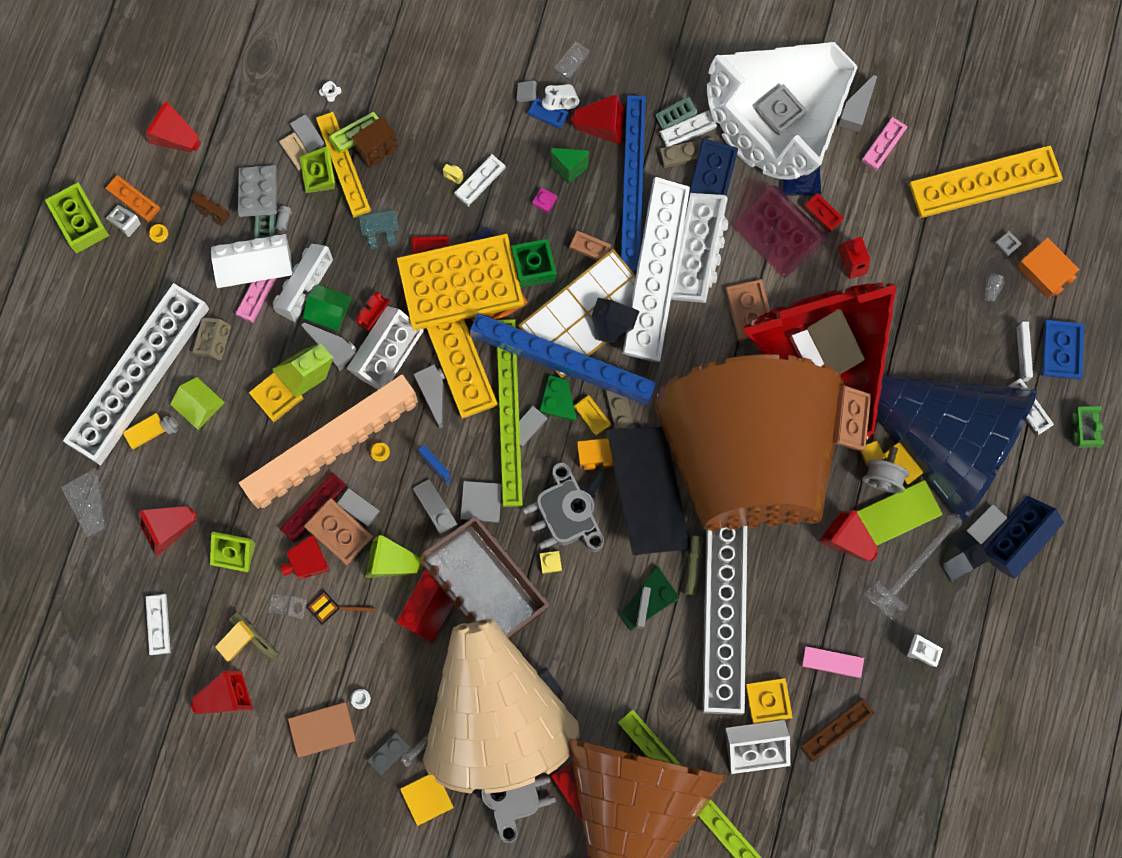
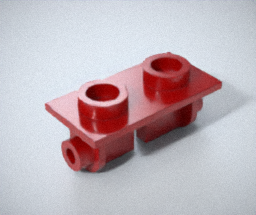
[355,291,391,331]

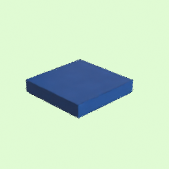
[418,445,451,485]

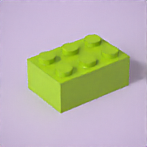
[45,182,110,254]

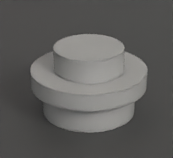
[161,416,178,434]

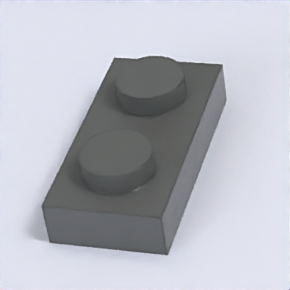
[367,733,410,776]

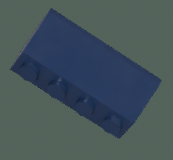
[982,495,1064,579]

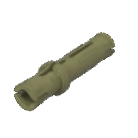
[684,536,703,596]
[229,612,279,662]

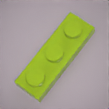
[328,112,379,154]

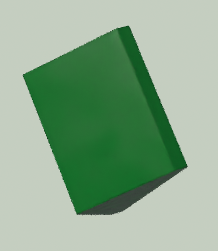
[551,148,589,184]
[303,284,352,332]

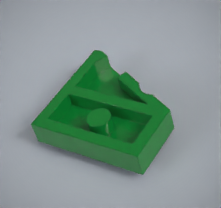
[540,375,576,422]

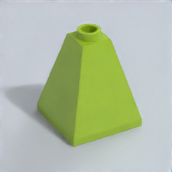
[365,535,423,578]

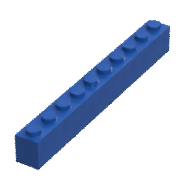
[470,313,656,406]

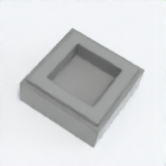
[516,81,537,102]
[994,231,1022,257]

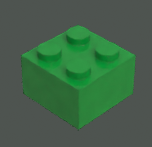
[511,239,557,288]

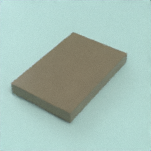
[807,309,865,374]

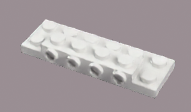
[671,193,728,303]

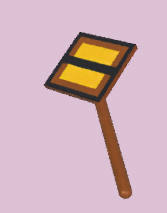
[306,590,376,625]

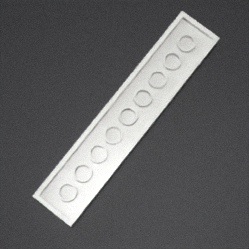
[622,177,690,363]

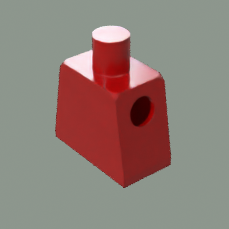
[838,237,871,279]
[280,535,330,580]

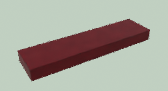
[280,472,347,543]

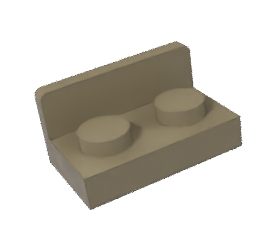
[192,318,231,361]

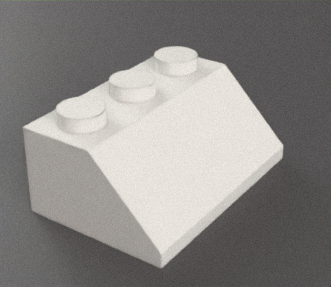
[726,720,790,774]

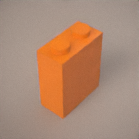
[1016,237,1080,299]

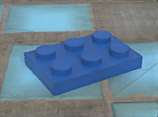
[1042,320,1084,380]

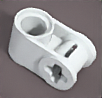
[542,84,579,110]

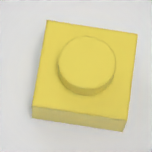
[443,164,463,185]
[540,551,562,574]

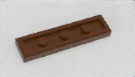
[800,698,875,762]

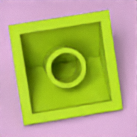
[300,147,335,193]
[170,377,225,430]
[210,531,255,572]

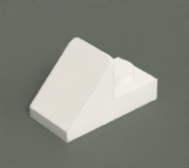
[106,205,141,237]
[907,634,943,667]

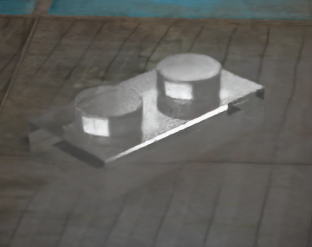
[554,41,590,81]

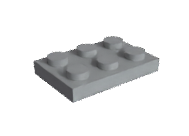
[238,165,277,217]

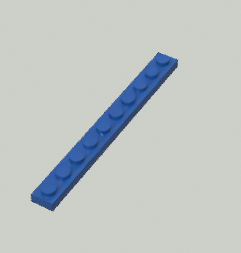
[621,95,646,273]

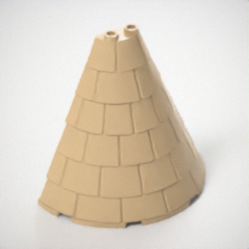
[423,618,580,793]

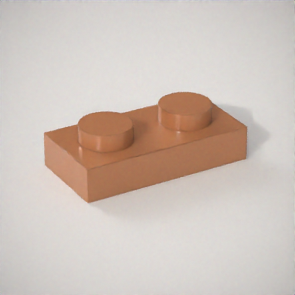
[569,231,611,261]

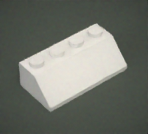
[211,234,292,288]
[273,243,333,322]
[347,306,424,390]

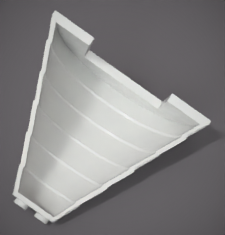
[707,42,857,179]

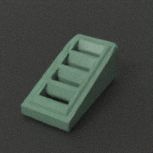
[655,97,697,130]
[254,214,277,239]

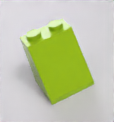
[273,344,333,398]

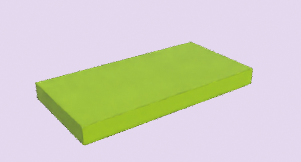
[857,480,943,546]

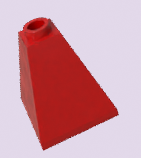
[571,95,624,144]
[146,101,201,153]
[139,506,197,557]
[818,510,878,562]
[191,671,253,714]

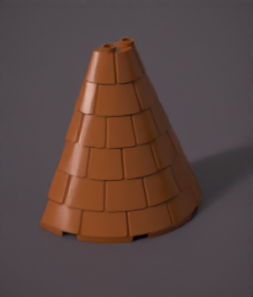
[569,738,726,858]

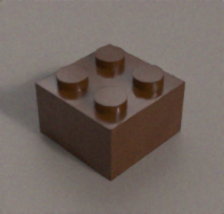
[352,116,398,168]

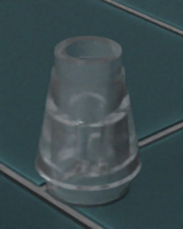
[984,273,1005,302]

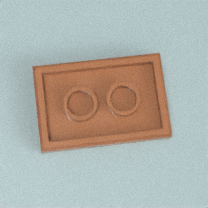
[725,279,770,341]
[833,386,871,451]
[304,498,373,566]
[288,702,356,758]

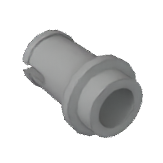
[275,206,292,231]

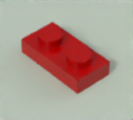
[804,193,844,233]

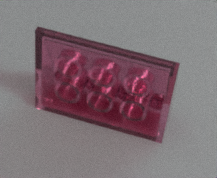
[733,185,828,278]

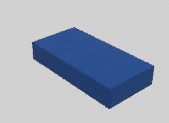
[528,97,568,130]

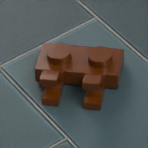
[190,193,230,227]

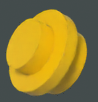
[149,224,168,243]
[370,442,390,462]

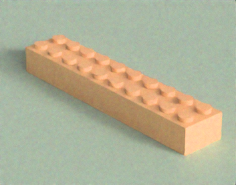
[239,374,418,509]

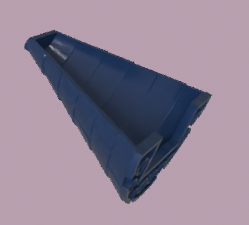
[877,375,1037,523]

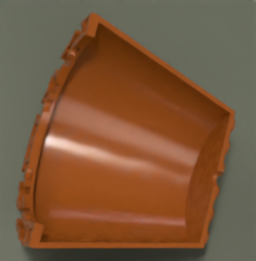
[654,355,844,531]

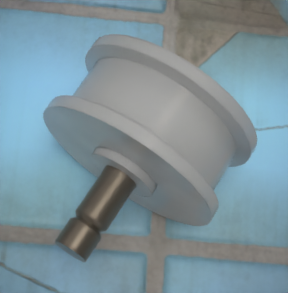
[862,446,909,493]

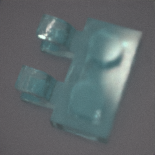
[359,210,399,249]

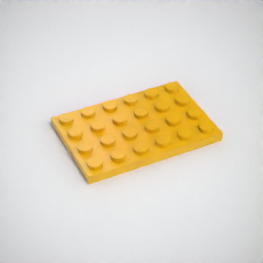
[397,234,524,331]

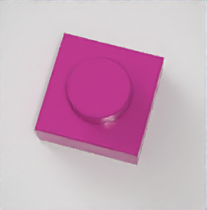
[532,187,557,214]

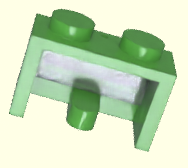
[1072,406,1104,448]

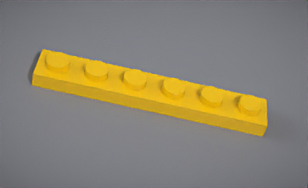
[316,112,371,218]

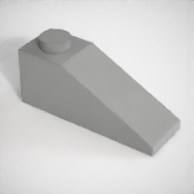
[837,75,877,132]
[302,323,357,371]
[414,365,445,429]
[413,479,458,538]

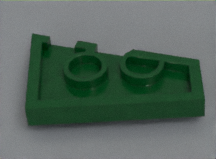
[620,566,680,631]

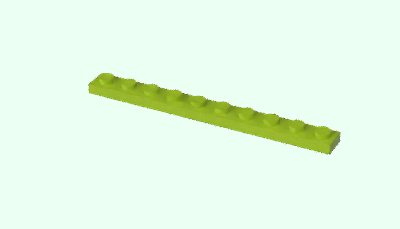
[497,320,523,507]
[618,710,762,858]

